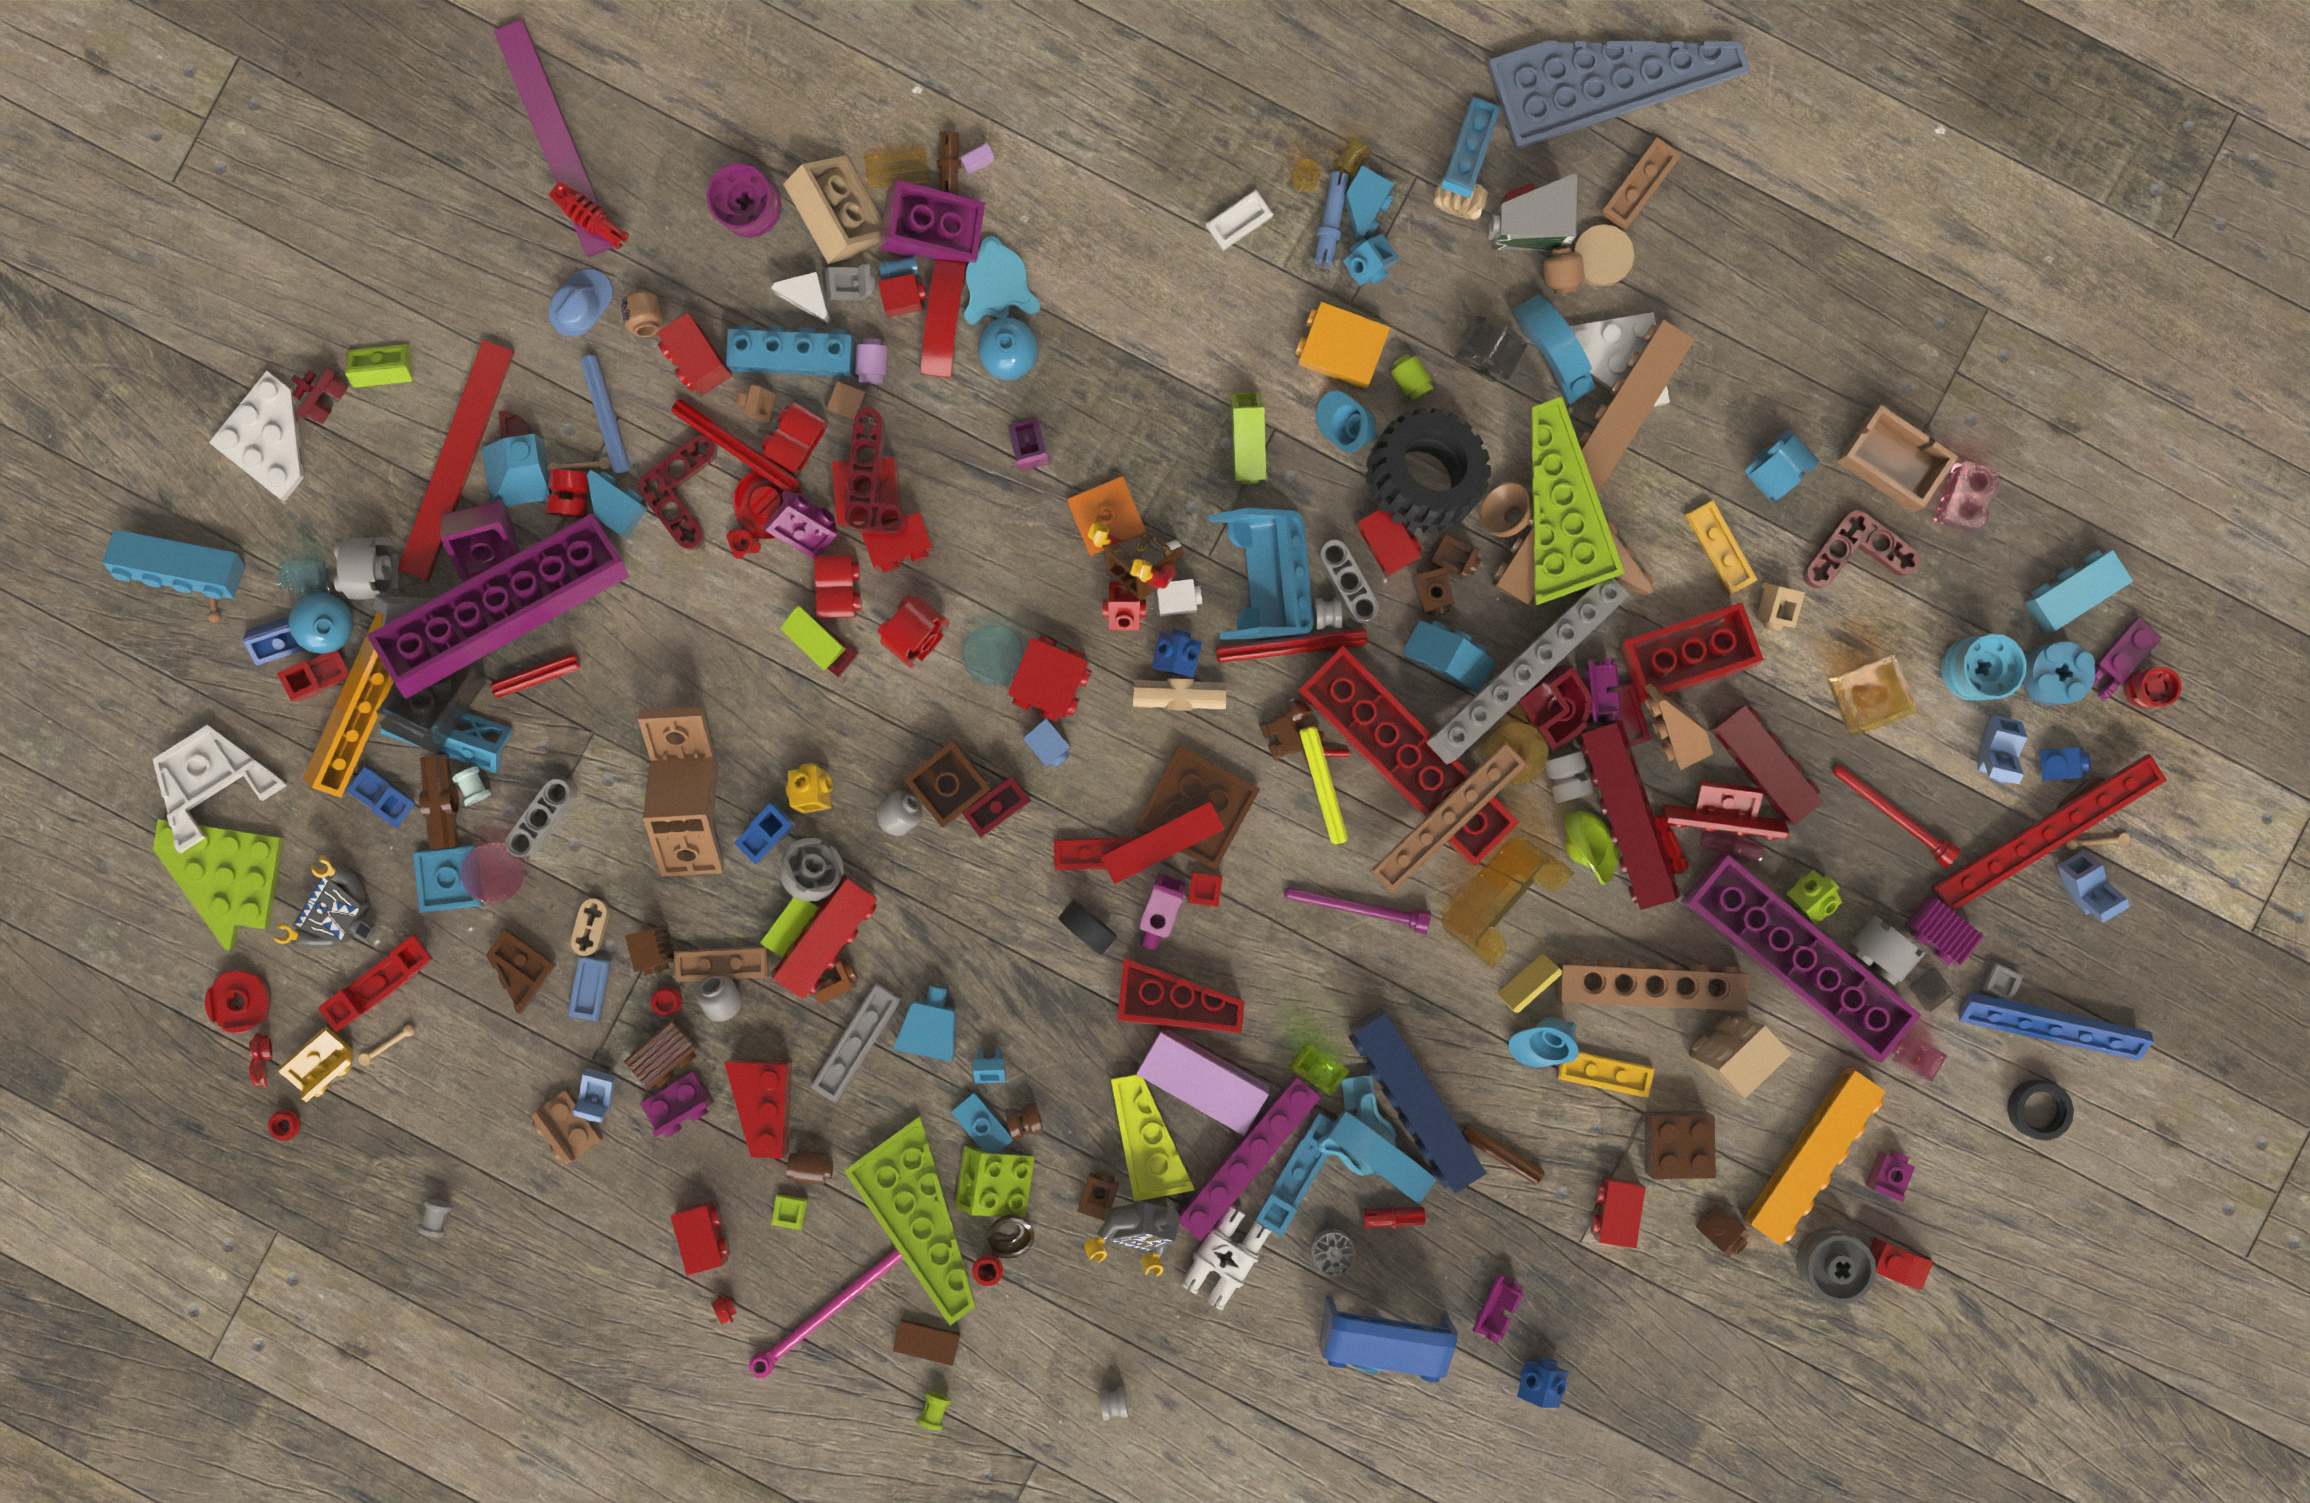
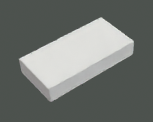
[1206,189,1273,251]

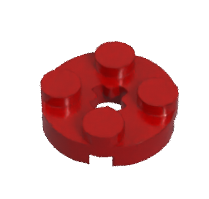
[204,970,271,1033]

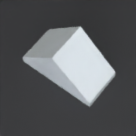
[771,272,831,325]

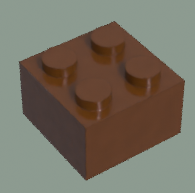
[903,741,993,828]
[1644,1111,1716,1179]

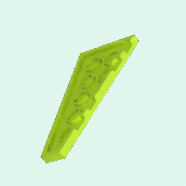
[1531,396,1625,606]
[844,1116,976,1326]

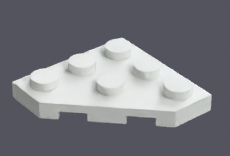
[1569,312,1670,407]
[209,371,304,501]

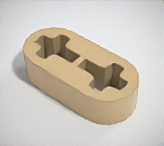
[571,898,610,956]

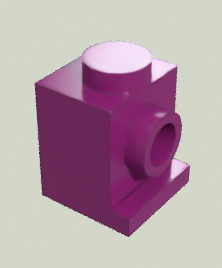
[1865,1150,1915,1202]

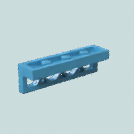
[379,688,512,773]

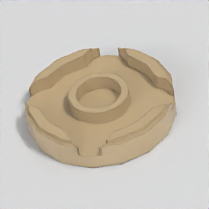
[1573,224,1635,287]

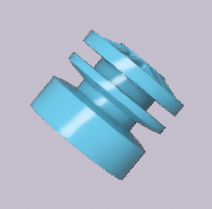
[1941,634,2027,701]

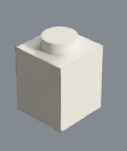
[1157,579,1202,616]

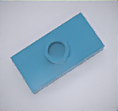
[950,1092,1013,1153]

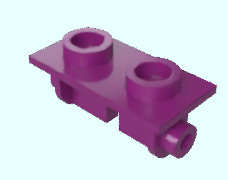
[1585,658,1622,722]
[1472,1275,1524,1343]

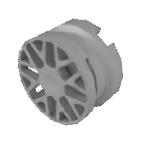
[1311,1228,1355,1276]

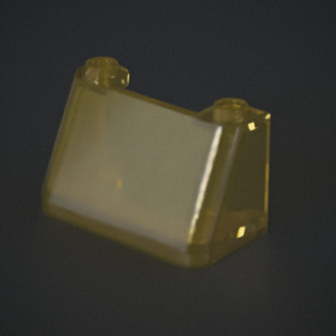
[1442,837,1575,969]

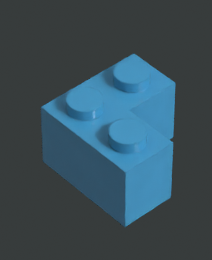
[1402,620,1496,693]

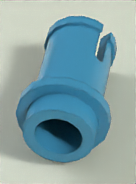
[878,256,919,280]

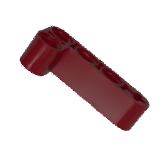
[844,407,907,536]

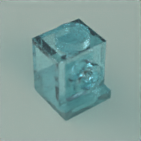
[276,559,330,594]

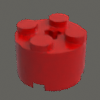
[877,595,949,668]

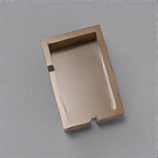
[1836,405,1959,513]

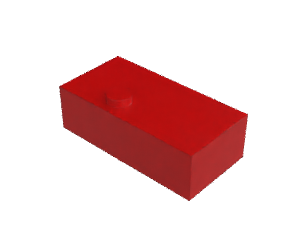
[1619,602,1764,705]

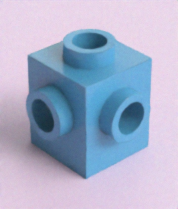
[1343,234,1400,286]

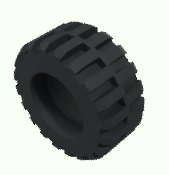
[1366,408,1491,533]

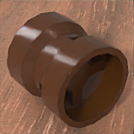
[1005,1102,1043,1140]

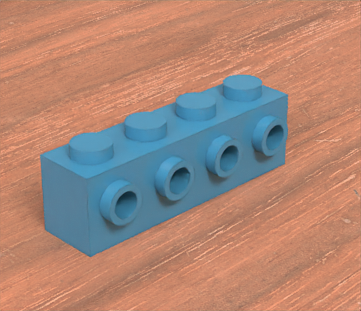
[726,325,855,377]
[102,529,245,599]

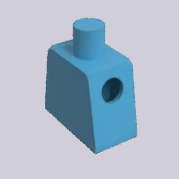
[894,985,957,1062]

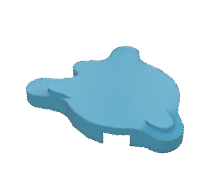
[964,236,1041,325]
[1317,1091,1397,1176]

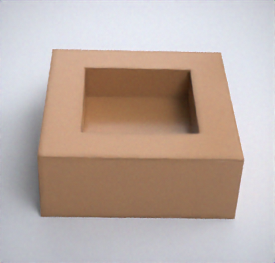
[826,381,867,421]

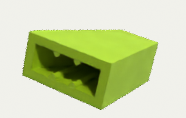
[1230,391,1266,484]

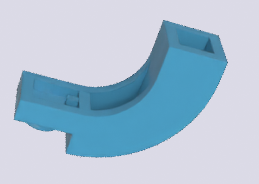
[1513,294,1596,404]

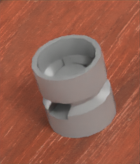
[1543,751,1594,803]

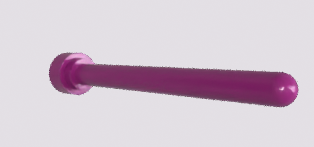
[1284,887,1431,934]

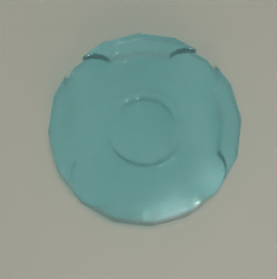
[962,625,1023,686]

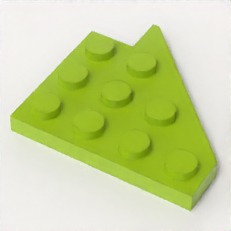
[153,819,284,951]

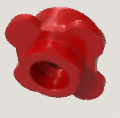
[726,524,761,559]

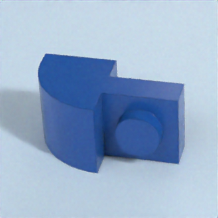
[734,801,796,865]

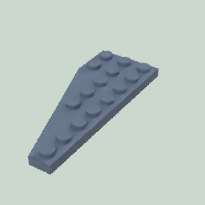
[1487,41,1750,150]

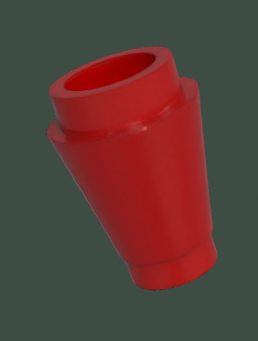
[972,1254,1003,1286]

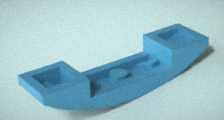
[1326,1110,1437,1205]
[1255,1113,1334,1237]

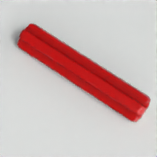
[490,653,581,698]

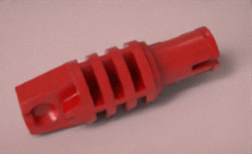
[549,182,629,250]

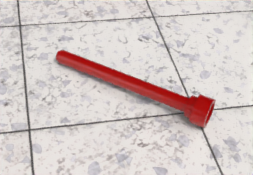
[1833,765,1961,868]

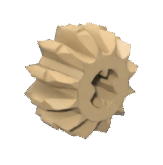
[1434,177,1488,220]

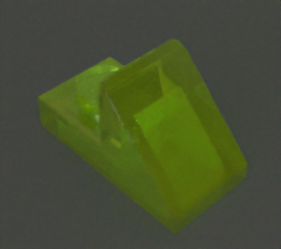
[1288,1041,1349,1096]

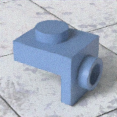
[572,1068,616,1122]

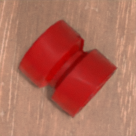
[545,469,589,518]
[2124,667,2182,708]

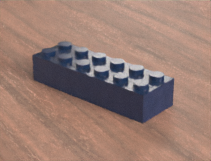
[1348,1007,1487,1193]

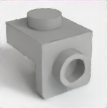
[825,264,875,301]

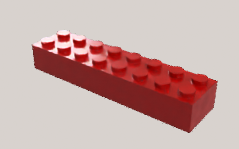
[1297,646,1519,866]

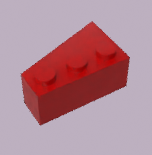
[724,1058,792,1159]

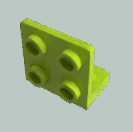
[955,1146,1035,1217]

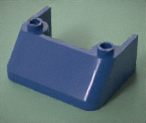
[1319,1297,1458,1382]

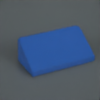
[242,616,306,666]

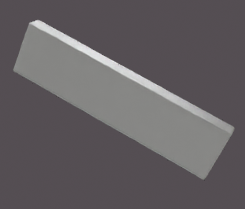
[810,982,902,1104]

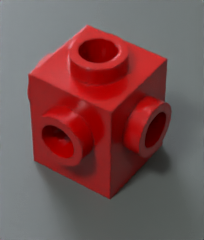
[1103,582,1146,631]

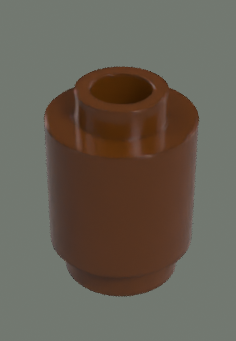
[787,1151,834,1185]

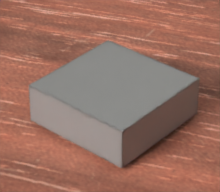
[1979,962,2024,1001]

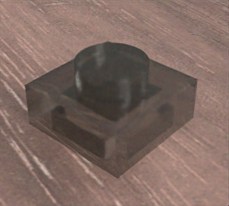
[1908,968,1955,1012]

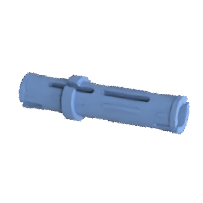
[1313,171,1350,267]

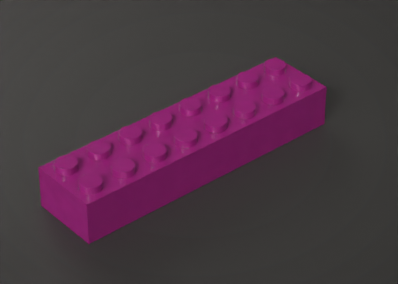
[366,514,629,699]
[1680,854,1921,1063]

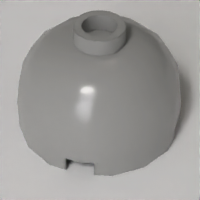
[779,838,844,901]

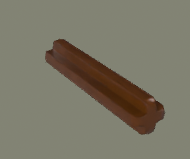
[1462,1123,1545,1185]

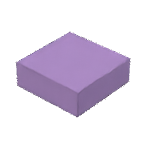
[960,143,995,176]

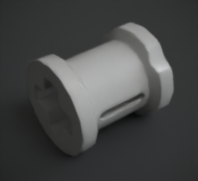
[416,1199,453,1238]

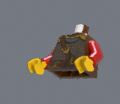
[1088,523,1184,600]

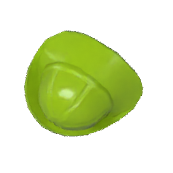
[1564,810,1619,885]

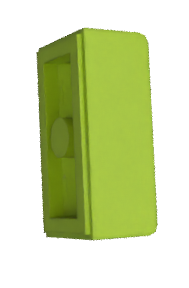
[345,344,413,388]
[780,605,846,671]
[760,897,819,957]

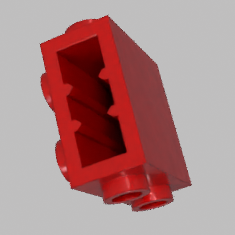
[1007,635,1092,722]

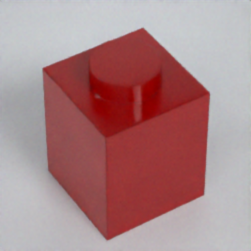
[878,273,927,318]

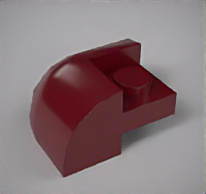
[1518,665,1593,752]

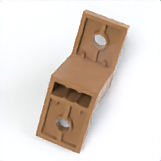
[638,706,724,877]

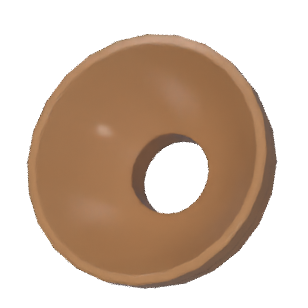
[1479,482,1533,537]

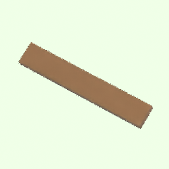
[1370,742,1528,894]

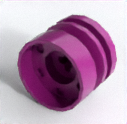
[706,163,782,238]

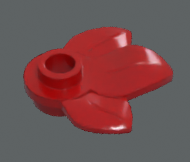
[249,1033,273,1088]

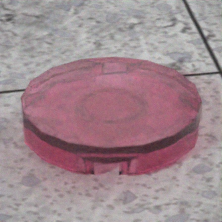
[460,842,525,904]

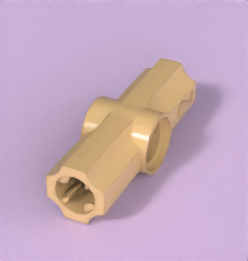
[1133,679,1227,711]

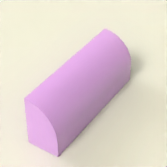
[1137,1026,1270,1136]

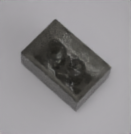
[376,661,487,754]

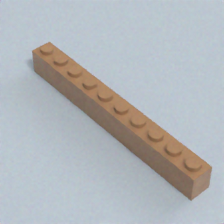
[1493,320,1696,605]

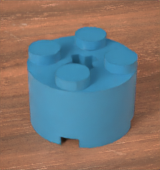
[1743,429,1820,502]
[2022,642,2095,705]

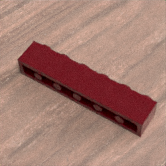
[1580,720,1681,910]

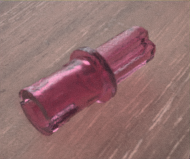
[1700,831,1764,864]

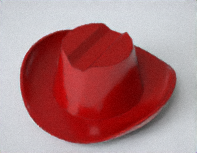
[733,471,803,539]

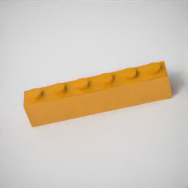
[302,611,393,798]
[1743,1067,1886,1246]

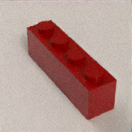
[771,873,877,999]

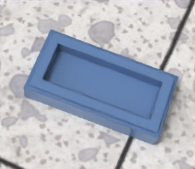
[568,955,612,1022]

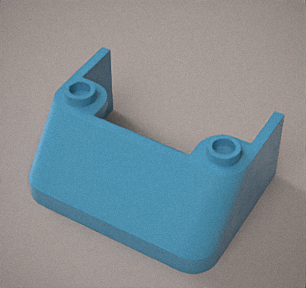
[1208,508,1314,639]

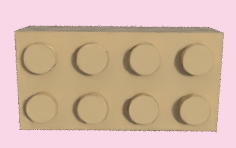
[1689,1014,1792,1098]

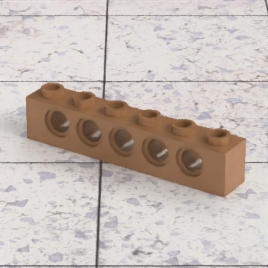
[1556,957,1749,1011]

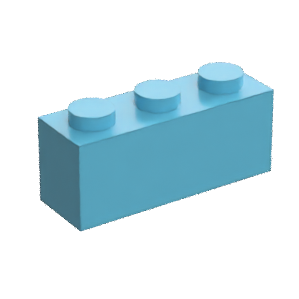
[2024,550,2133,633]

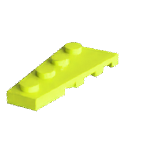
[1111,1073,1195,1202]

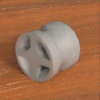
[1315,598,1342,629]
[1100,1386,1128,1421]

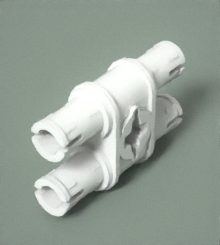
[1180,1205,1272,1311]

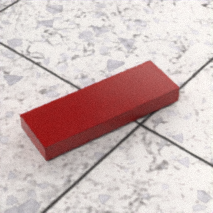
[1054,837,1137,870]

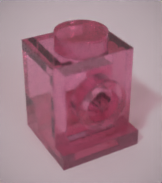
[1892,1034,1947,1082]

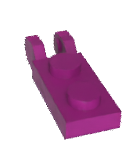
[2092,618,2162,701]

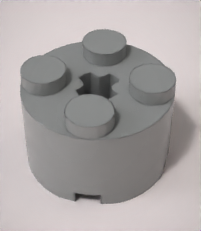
[334,537,401,600]
[1849,914,1925,986]

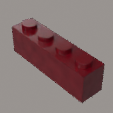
[1709,705,1823,825]

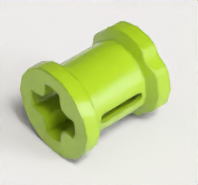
[916,1390,951,1431]

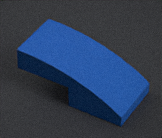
[346,765,416,828]

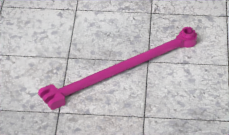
[749,1248,903,1378]

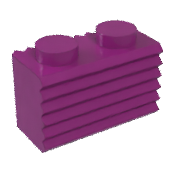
[1905,897,1984,966]

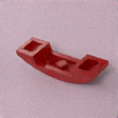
[921,259,968,378]
[318,934,433,1032]

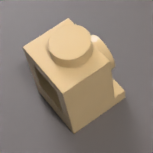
[1756,582,1805,631]

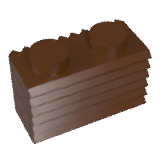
[625,926,674,976]
[624,1018,700,1089]

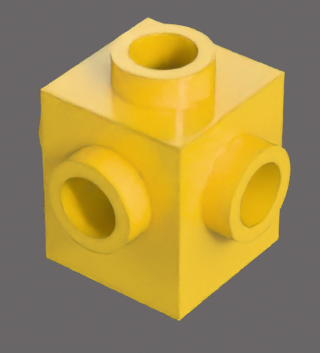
[786,763,833,814]

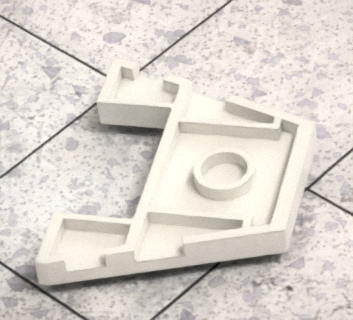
[153,725,287,853]

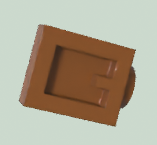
[814,959,858,1004]

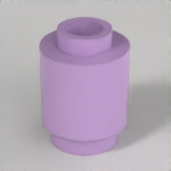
[856,339,887,384]

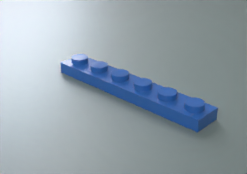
[1958,993,2154,1061]

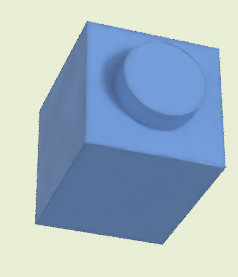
[1023,719,1071,768]

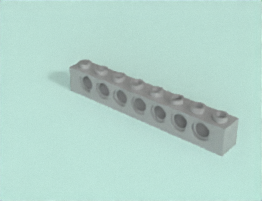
[1426,578,1630,765]

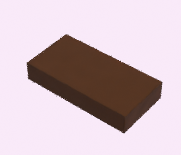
[893,1319,961,1366]

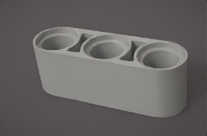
[1319,540,1379,624]
[505,779,577,857]

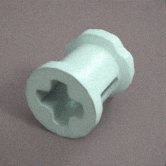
[452,766,491,806]

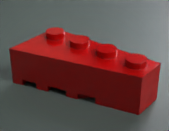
[1117,958,1245,1034]

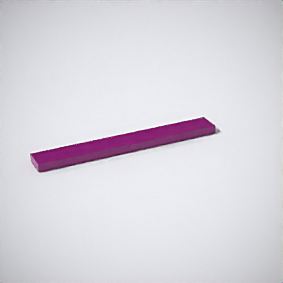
[494,19,614,258]

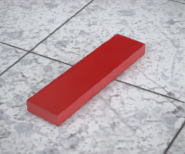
[1100,800,1225,885]

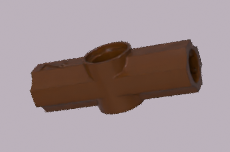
[419,755,459,850]

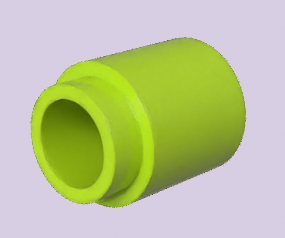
[1391,354,1434,402]

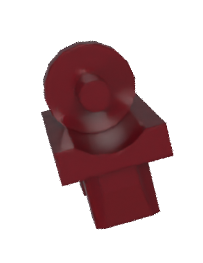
[290,368,348,424]

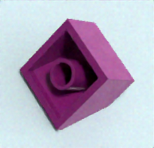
[440,500,520,583]

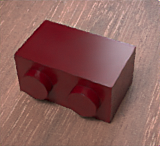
[962,776,1032,838]

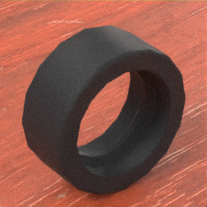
[1058,900,1117,955]
[2007,1079,2074,1141]

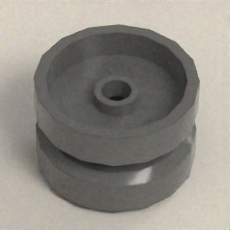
[1796,1227,1876,1304]

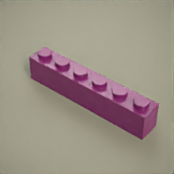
[1178,1073,1321,1241]

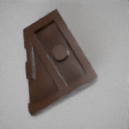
[486,929,557,1014]

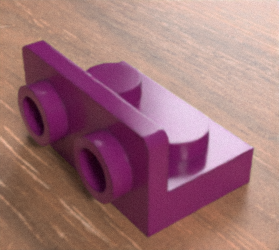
[764,489,837,559]
[640,1071,713,1138]

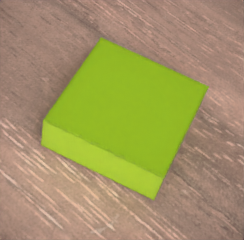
[771,1193,808,1230]

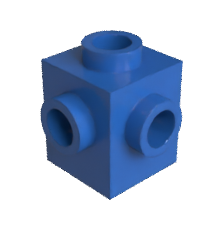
[1151,629,1202,678]
[1517,1357,1568,1408]

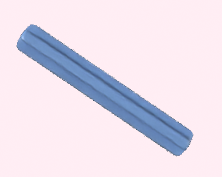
[580,355,630,474]

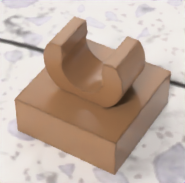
[736,385,776,424]

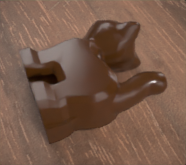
[1259,698,1324,760]

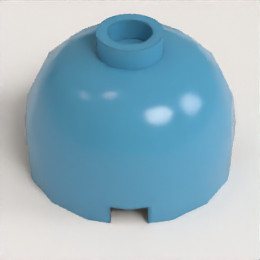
[978,318,1039,381]
[288,591,354,654]

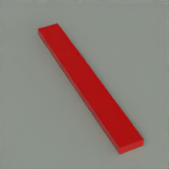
[397,340,514,581]
[1931,754,2167,911]

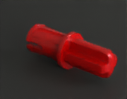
[1364,1205,1426,1230]

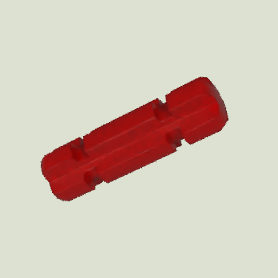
[1655,815,1688,874]

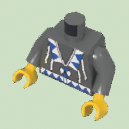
[272,855,377,948]
[1084,1202,1180,1276]

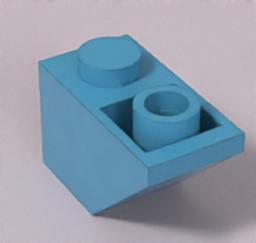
[1344,166,1395,242]
[587,470,648,538]

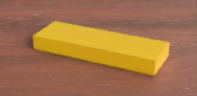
[1684,500,1758,596]
[1556,1051,1655,1098]

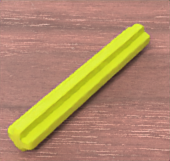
[1300,726,1348,844]

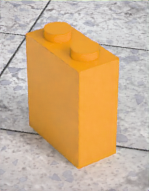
[1295,302,1391,390]

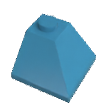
[482,434,552,507]

